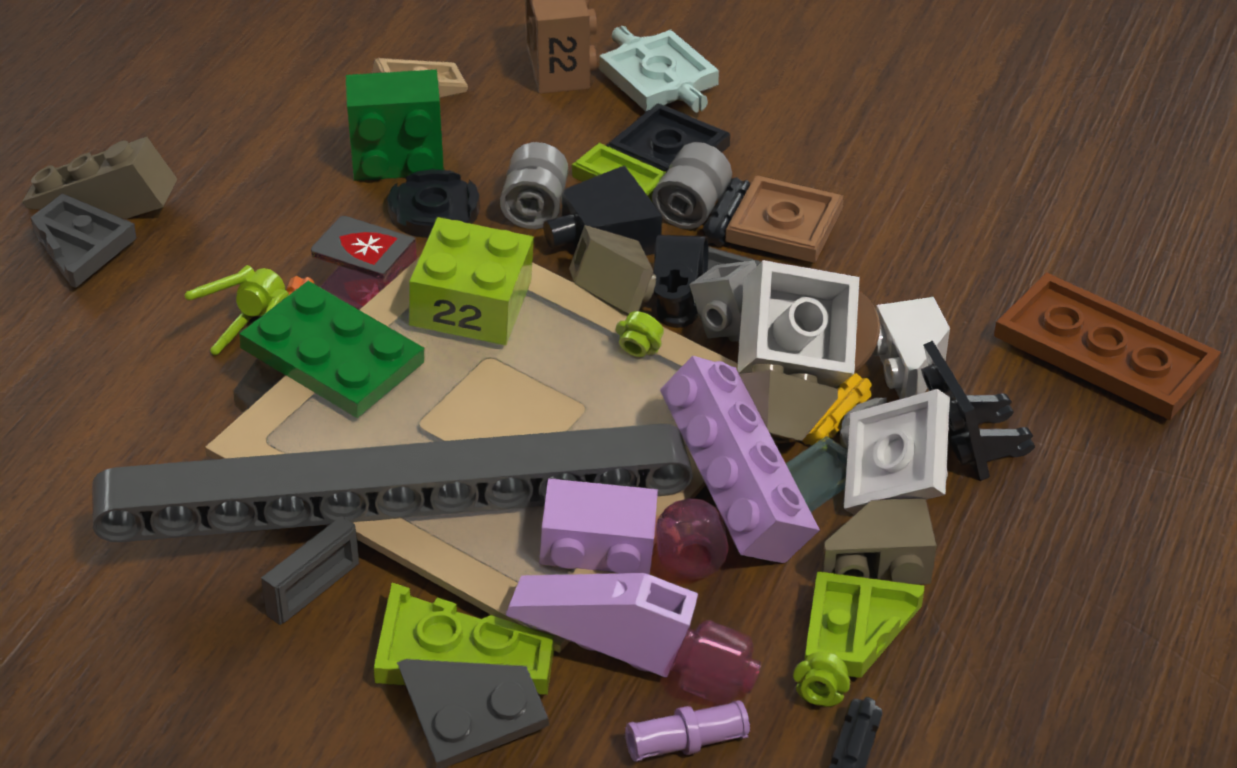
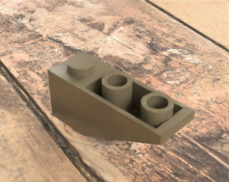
[22,137,177,219]

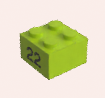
[409,217,534,346]

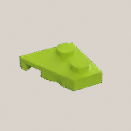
[805,571,924,678]

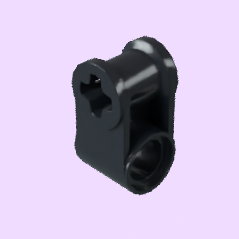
[653,235,709,328]

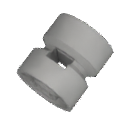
[500,142,568,229]
[652,142,733,229]

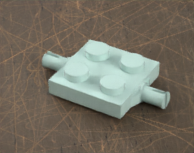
[599,26,719,112]

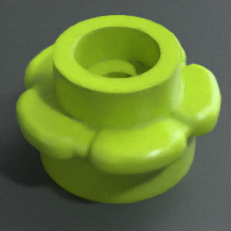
[615,311,664,357]
[793,652,850,707]

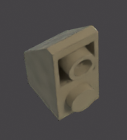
[569,225,656,314]
[739,364,838,444]
[821,498,936,584]

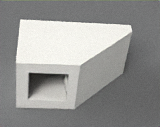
[872,297,950,399]

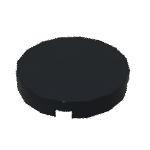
[387,169,480,238]

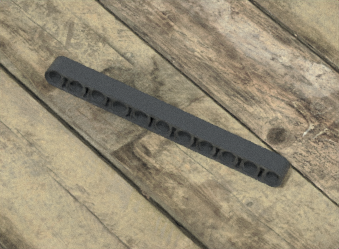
[92,424,693,542]

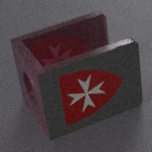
[311,216,417,310]

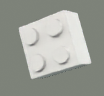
[737,260,860,388]

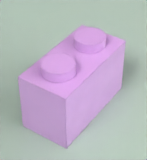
[539,478,658,575]

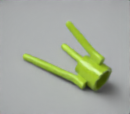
[185,265,289,356]

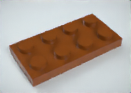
[994,272,1221,420]

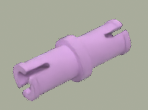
[625,700,750,761]

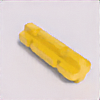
[802,373,872,449]

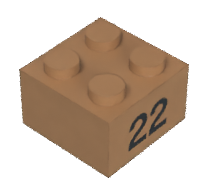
[525,0,597,94]

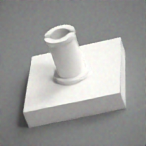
[844,389,950,515]

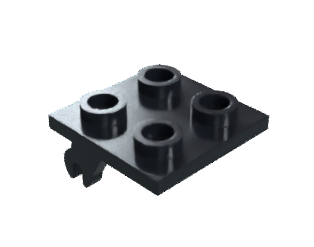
[921,341,1035,481]

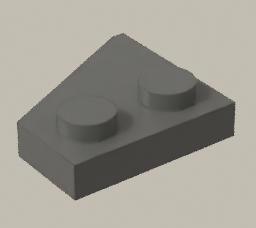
[31,193,137,287]

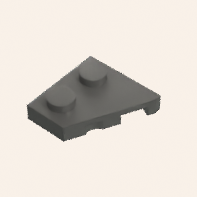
[397,659,549,768]

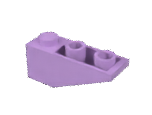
[506,573,698,678]

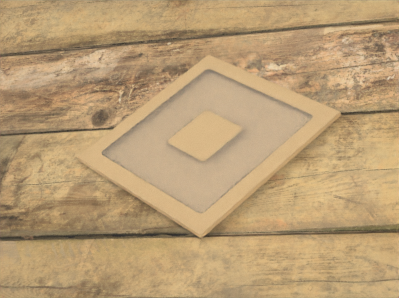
[205,257,738,653]

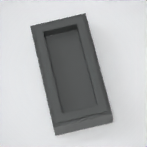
[261,516,359,625]

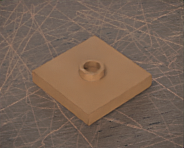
[726,176,844,263]

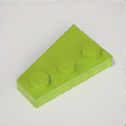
[374,583,554,695]

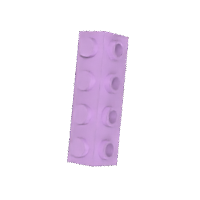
[660,355,820,563]

